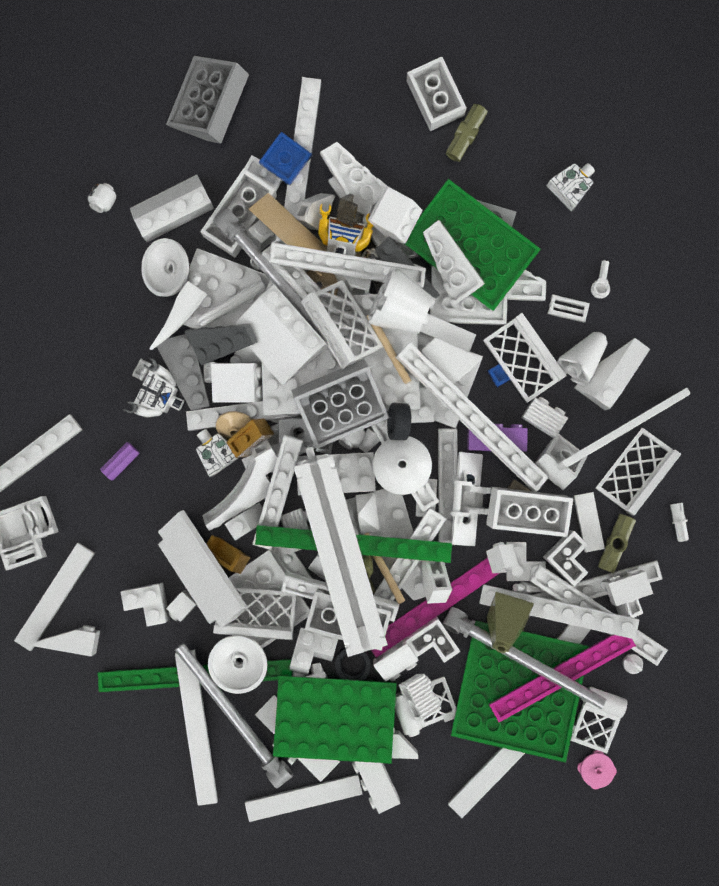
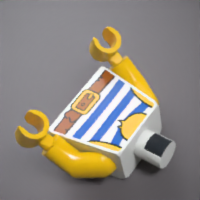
[318,204,373,256]

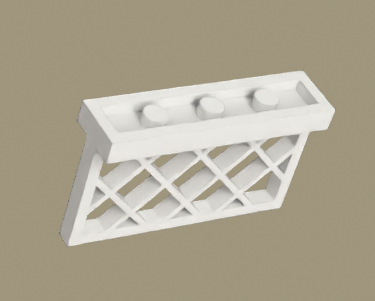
[301,281,383,370]
[483,313,566,403]
[595,428,681,517]
[213,588,297,640]

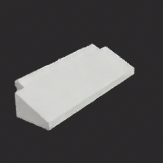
[158,510,247,627]

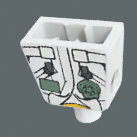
[547,163,595,211]
[196,429,238,477]

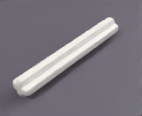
[197,280,266,327]

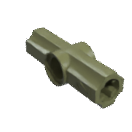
[446,104,488,162]
[597,514,636,574]

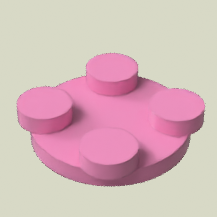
[577,750,617,789]

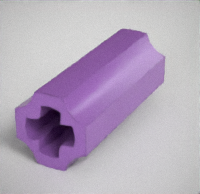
[100,442,140,480]

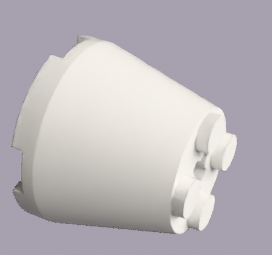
[368,267,436,334]

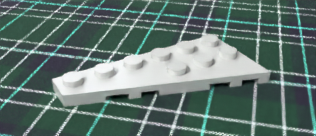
[320,142,419,247]

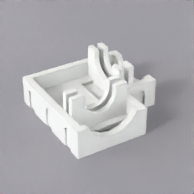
[0,496,59,571]

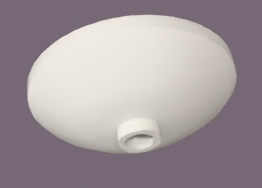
[142,238,189,297]
[373,437,432,495]
[208,635,267,694]

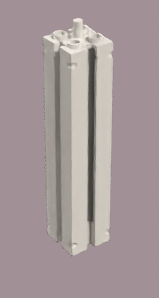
[294,447,387,657]

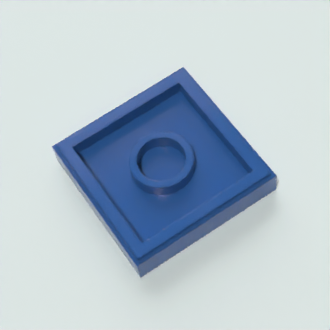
[259,132,312,186]

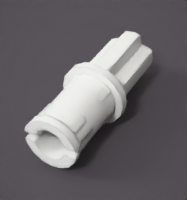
[670,503,689,542]

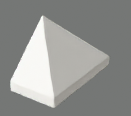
[356,493,380,534]

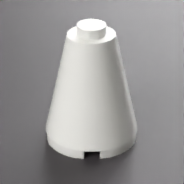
[557,332,608,385]

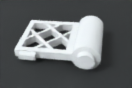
[395,676,456,737]
[570,686,627,753]

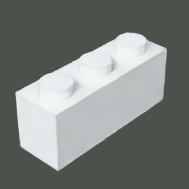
[352,761,400,814]

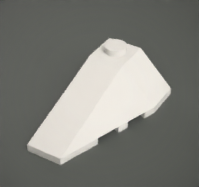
[574,338,650,410]

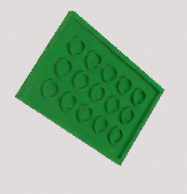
[403,179,541,312]
[273,675,396,764]

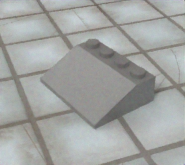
[166,56,249,144]
[291,359,389,449]

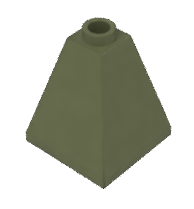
[487,592,534,653]

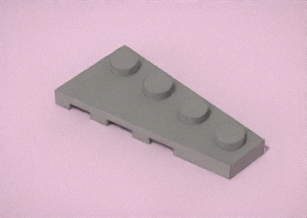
[157,334,211,411]

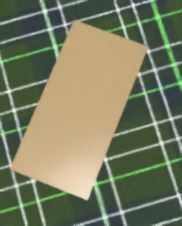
[249,193,327,276]

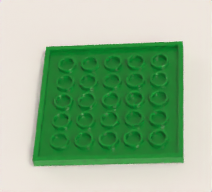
[451,620,589,763]

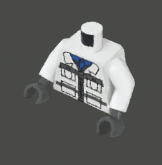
[123,357,184,417]

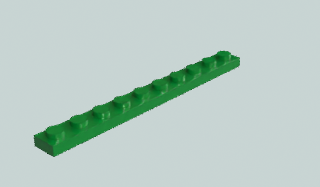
[255,525,452,563]
[98,659,292,692]

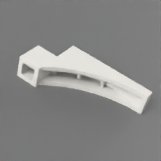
[202,439,278,531]

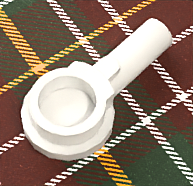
[591,261,610,299]

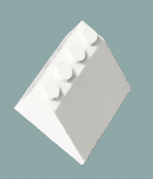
[234,284,328,386]

